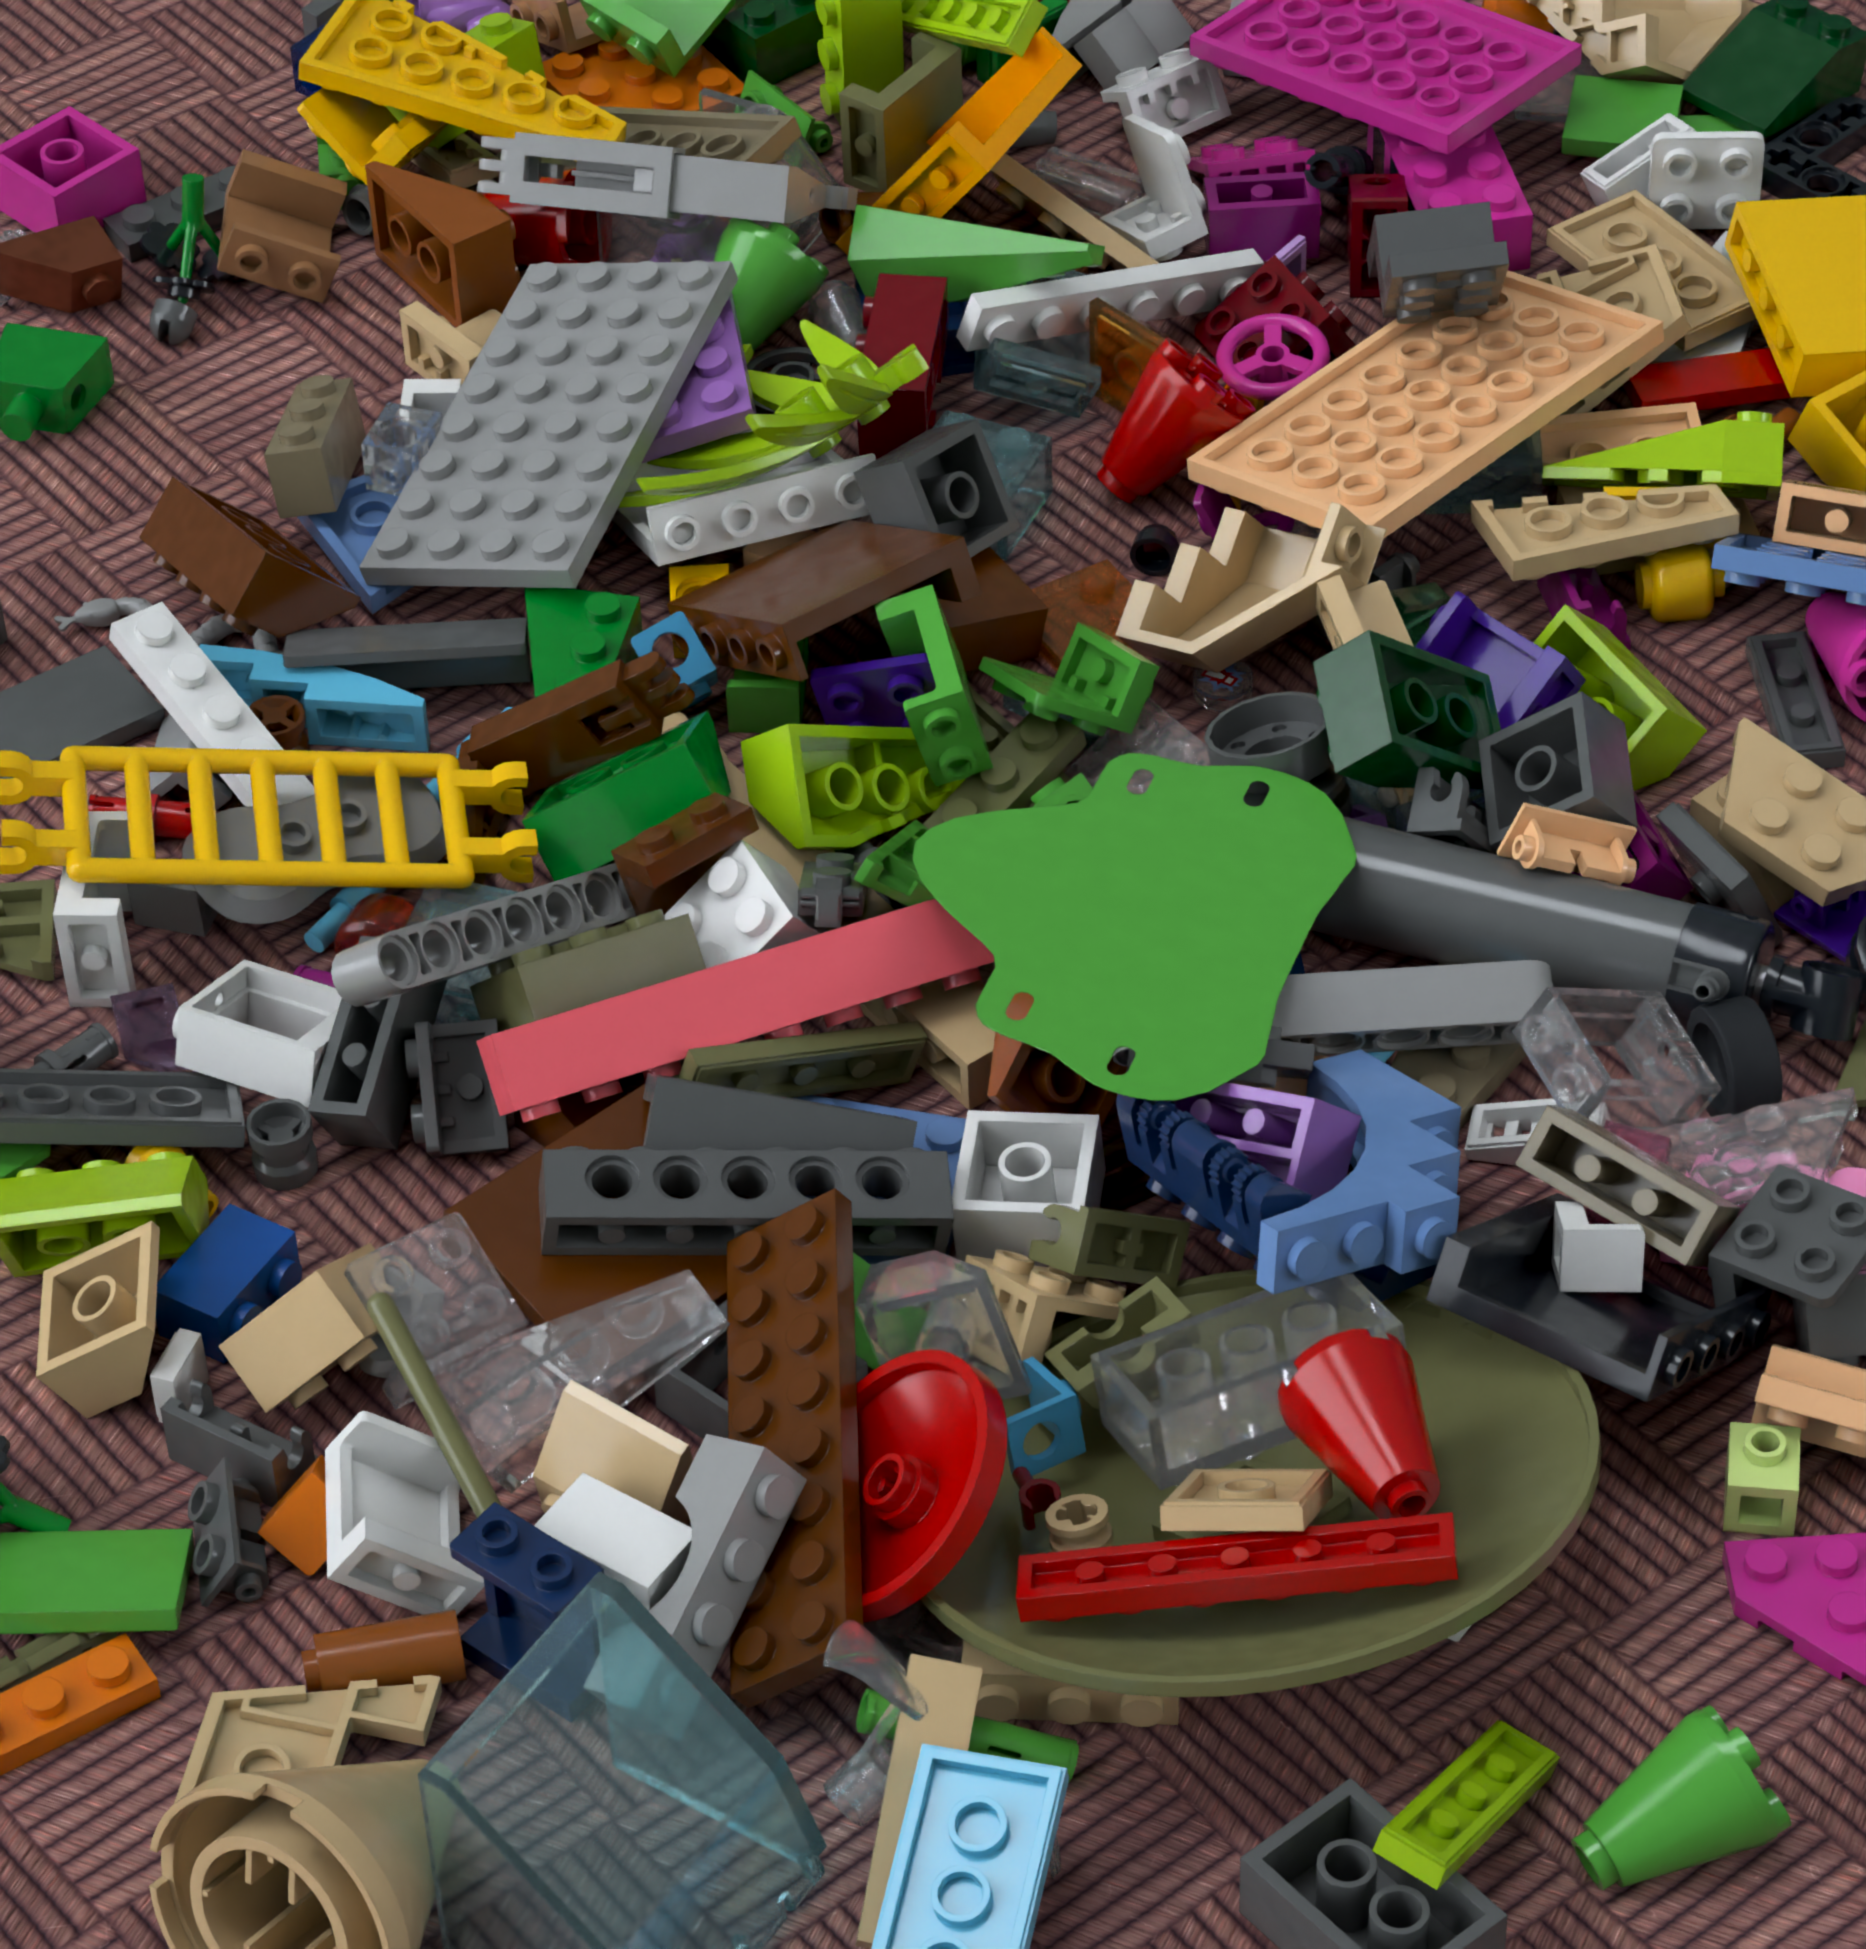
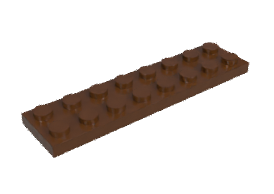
[727,1188,864,1708]

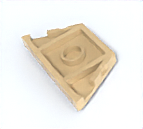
[1718,717,1866,907]

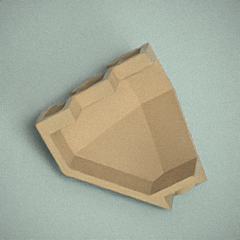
[1526,0,1759,85]
[1115,502,1387,673]

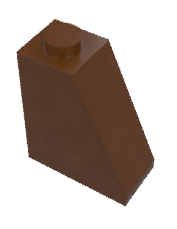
[886,546,1049,672]

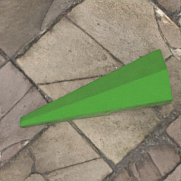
[847,204,1105,303]

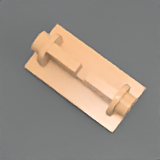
[1496,803,1637,886]

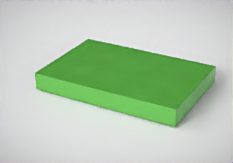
[0,1529,195,1634]

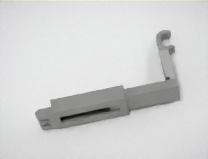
[477,132,858,223]

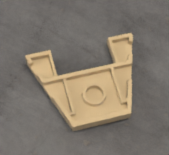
[1536,244,1692,415]
[174,1675,442,1803]

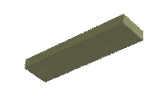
[678,1021,927,1098]

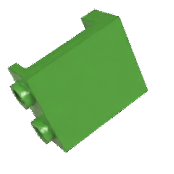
[874,584,993,786]

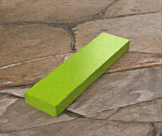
[1372,1720,1560,1890]

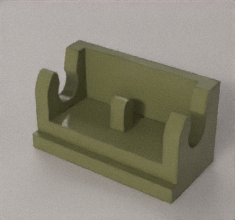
[1028,1204,1191,1289]

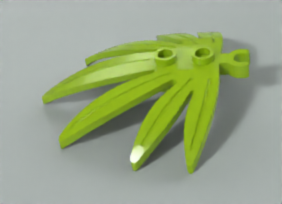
[618,319,929,508]

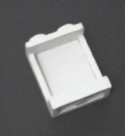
[53,811,136,1008]
[325,1411,484,1616]

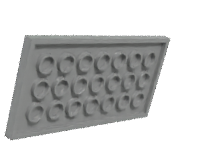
[359,260,738,588]

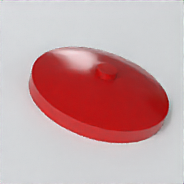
[857,1349,1007,1622]

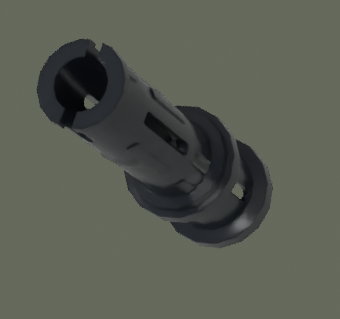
[1304,145,1374,195]

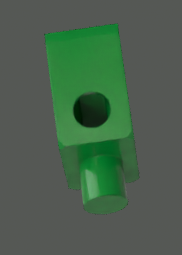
[0,323,115,441]

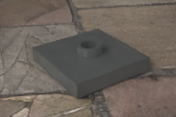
[1656,802,1784,948]

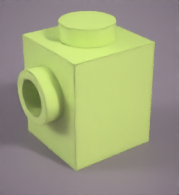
[1723,1422,1801,1537]

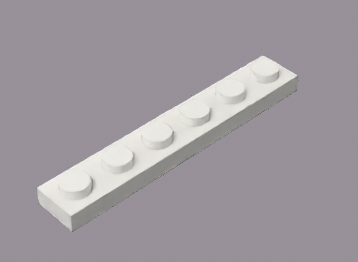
[956,248,1264,352]
[109,602,314,807]

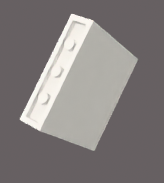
[612,429,876,566]

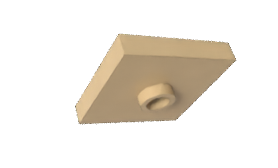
[1160,1469,1333,1533]

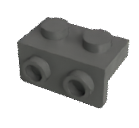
[405,1018,511,1158]

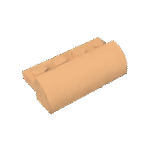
[1751,1344,1866,1458]

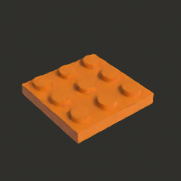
[542,40,744,113]

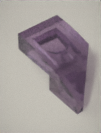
[110,983,196,1072]

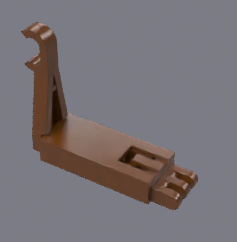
[433,651,695,911]

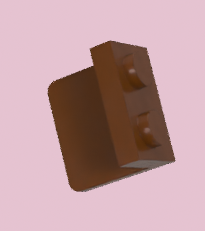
[611,792,759,916]

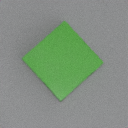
[1561,75,1683,158]

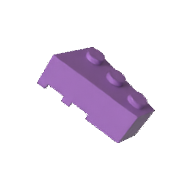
[1173,1082,1362,1202]

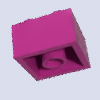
[0,106,147,232]

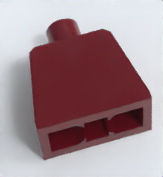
[1347,174,1408,297]

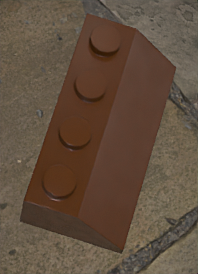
[139,476,361,638]

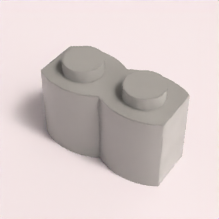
[1073,0,1195,90]

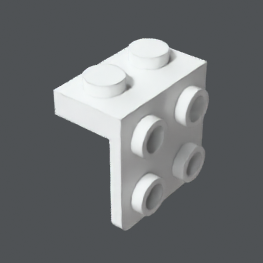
[1099,113,1209,262]
[1645,131,1765,229]

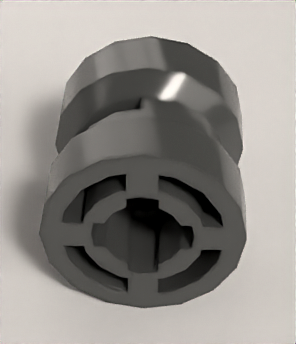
[246,1099,319,1191]

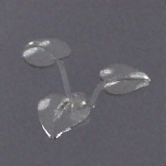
[823,1620,1061,1879]

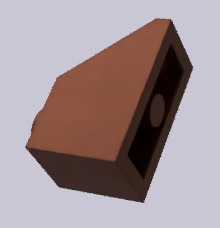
[0,216,123,313]

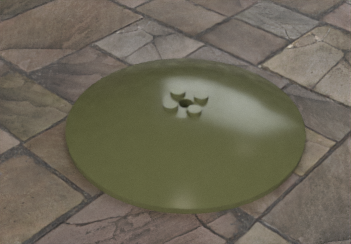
[921,1269,1602,1697]

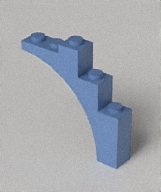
[1256,1049,1461,1295]

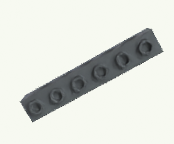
[538,1146,954,1256]

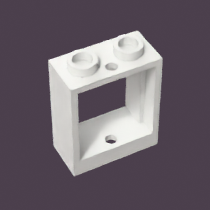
[172,959,342,1108]

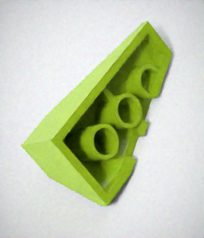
[1542,411,1785,501]
[741,724,966,850]

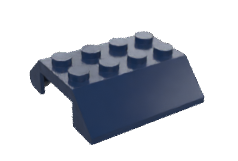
[1116,1094,1437,1309]

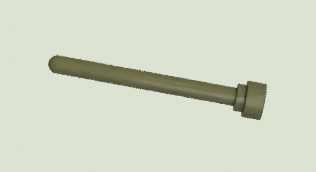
[367,1292,502,1518]

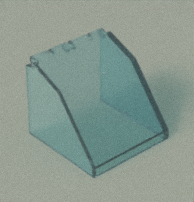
[418,1572,827,1949]

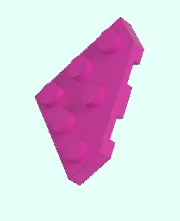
[1722,1532,1866,1686]

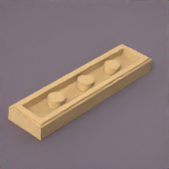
[855,1653,983,1949]

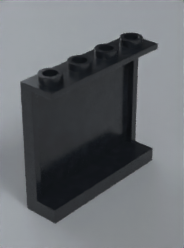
[1426,1193,1773,1402]

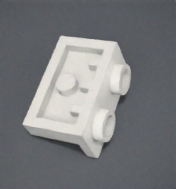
[1100,48,1232,137]

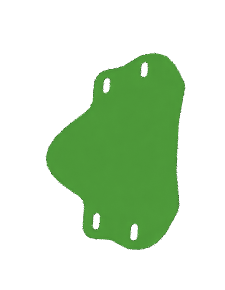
[912,753,1357,1101]

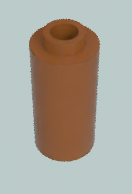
[301,1609,467,1692]

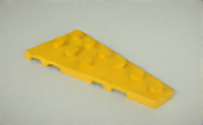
[298,0,627,162]

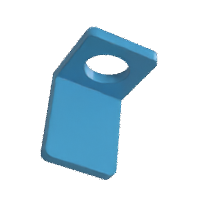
[631,611,718,710]
[1006,1356,1086,1476]

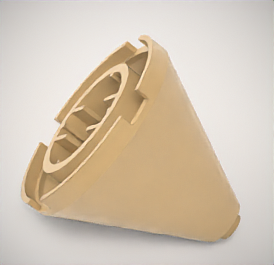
[149,1759,462,1949]

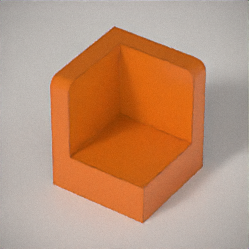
[257,1454,327,1576]

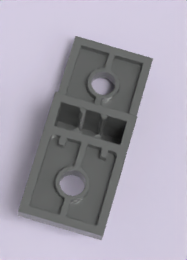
[1367,202,1509,324]

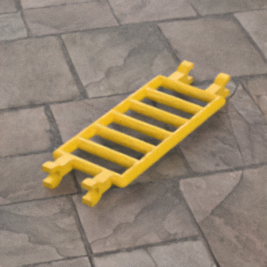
[0,745,538,889]

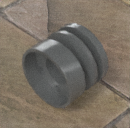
[1204,691,1354,818]

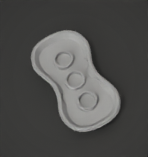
[182,776,446,924]

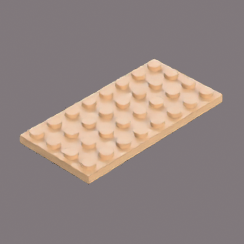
[1187,270,1664,540]

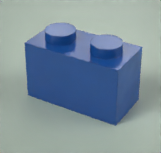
[156,1203,302,1364]

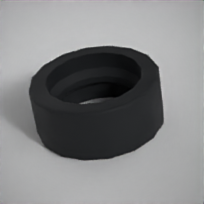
[1687,995,1783,1127]

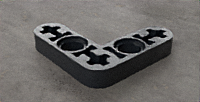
[1761,97,1866,199]

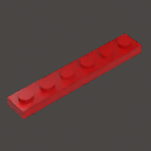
[1016,1512,1458,1622]

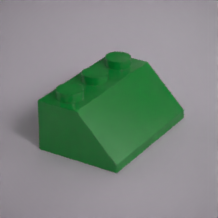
[522,711,731,881]

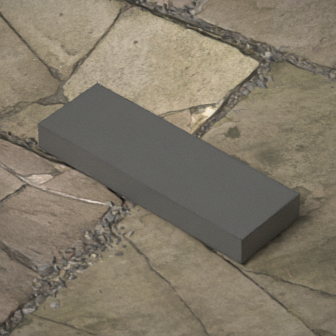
[1745,631,1846,768]

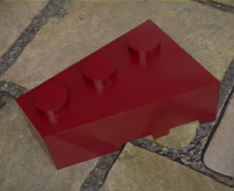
[855,273,949,459]

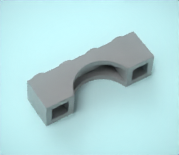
[580,1434,807,1736]

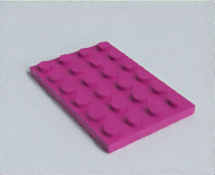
[1190,0,1582,155]

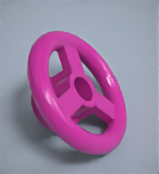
[1216,313,1330,401]

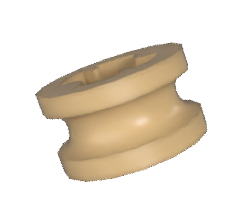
[1045,1493,1113,1552]

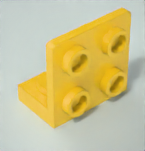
[297,88,448,185]

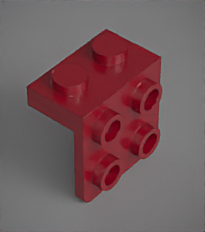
[1194,255,1356,380]

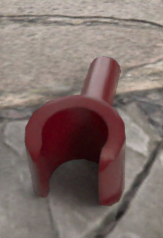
[1012,1466,1061,1530]

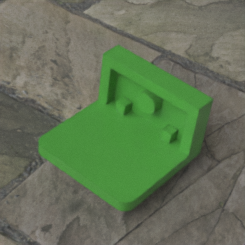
[580,0,736,78]
[979,622,1160,736]

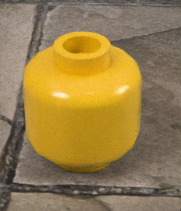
[1635,544,1725,623]

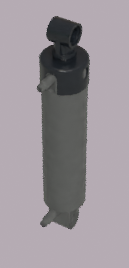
[1310,817,1866,1041]

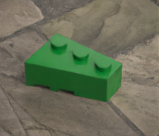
[524,587,643,697]

